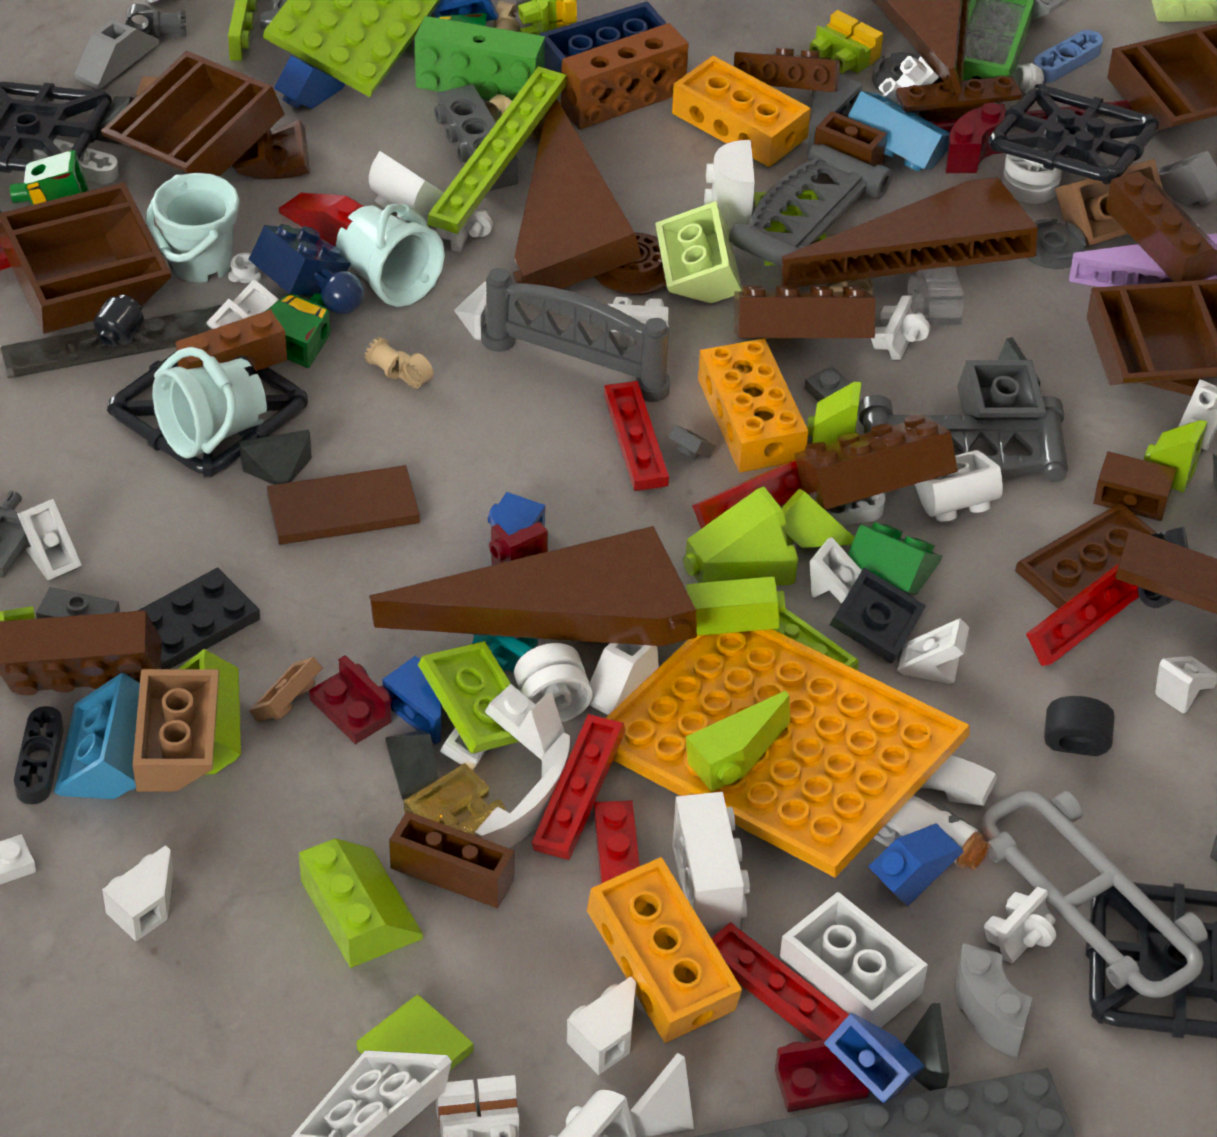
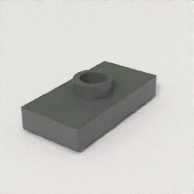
[36,587,120,619]

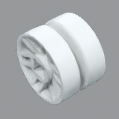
[1002,148,1065,204]
[514,643,592,722]

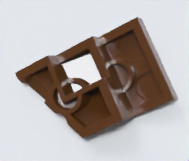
[232,120,310,179]

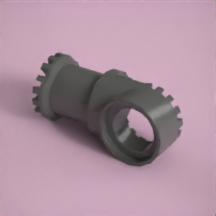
[125,4,186,37]

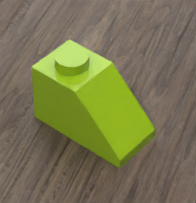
[807,381,862,444]
[1143,420,1208,493]
[781,489,855,548]

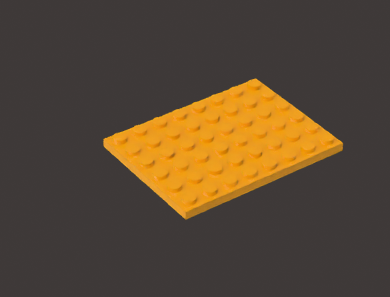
[606,629,970,878]

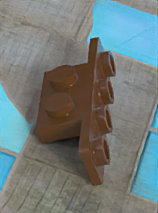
[734,48,840,92]
[895,76,1022,122]

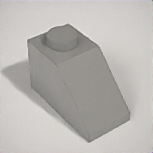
[1158,151,1217,206]

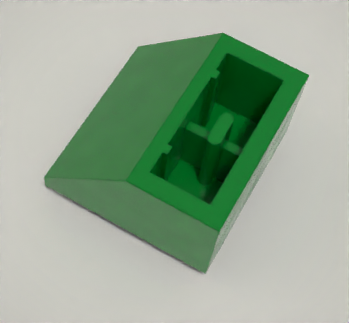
[848,521,943,594]

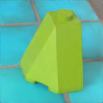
[683,487,798,586]

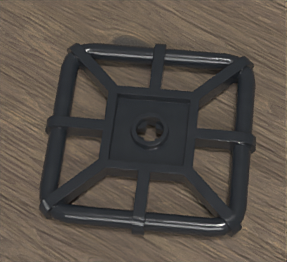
[0,81,112,173]
[988,84,1159,184]
[107,351,308,477]
[1086,882,1217,1038]

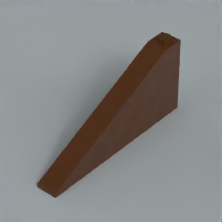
[872,0,970,94]
[513,98,641,289]
[781,177,1038,287]
[369,526,697,646]

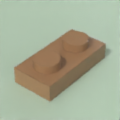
[249,657,323,722]

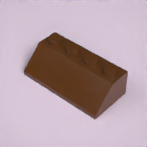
[1106,171,1217,282]

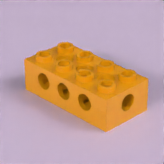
[672,55,811,167]
[698,338,808,473]
[586,857,742,1043]

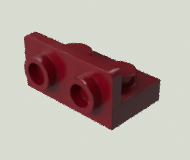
[489,522,548,565]
[309,655,392,745]
[775,1036,869,1112]

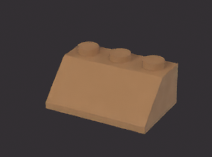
[1055,159,1163,246]
[133,669,219,792]

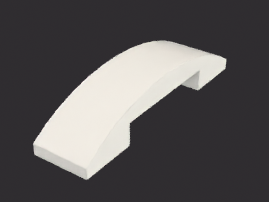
[475,732,570,848]

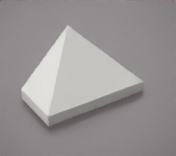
[454,281,486,340]
[630,1053,694,1137]

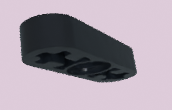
[14,706,64,804]

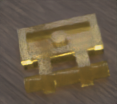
[404,763,506,834]

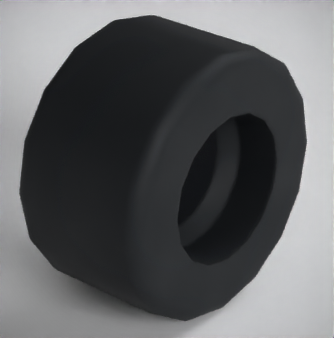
[1044,696,1115,756]

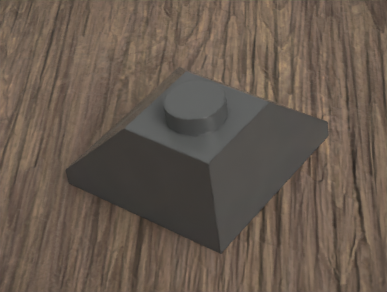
[957,360,1046,418]

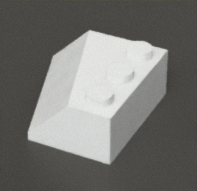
[291,1050,452,1137]

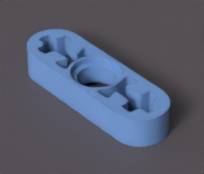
[1033,30,1103,82]

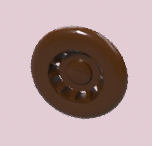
[594,232,667,295]

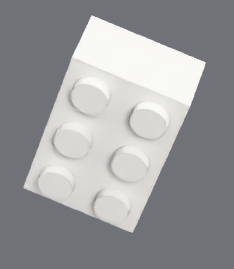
[672,792,750,938]
[779,892,928,1028]

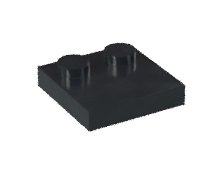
[829,568,926,663]

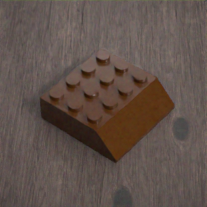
[1107,24,1217,131]
[101,50,285,176]
[0,182,171,334]
[1087,279,1217,385]

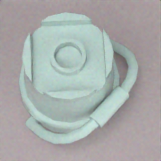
[145,173,240,283]
[336,203,445,307]
[152,347,267,459]

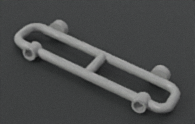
[981,791,1208,998]

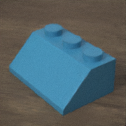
[848,91,950,172]
[54,672,140,799]

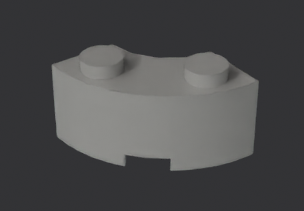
[955,943,1033,1058]

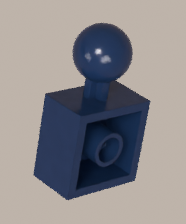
[248,224,364,315]

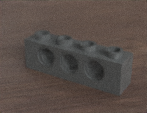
[434,84,518,191]

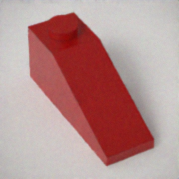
[279,192,364,246]

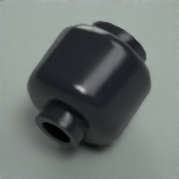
[93,295,144,347]

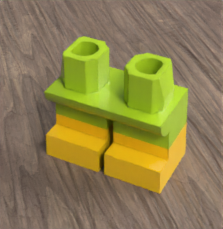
[518,0,577,35]
[809,9,883,74]

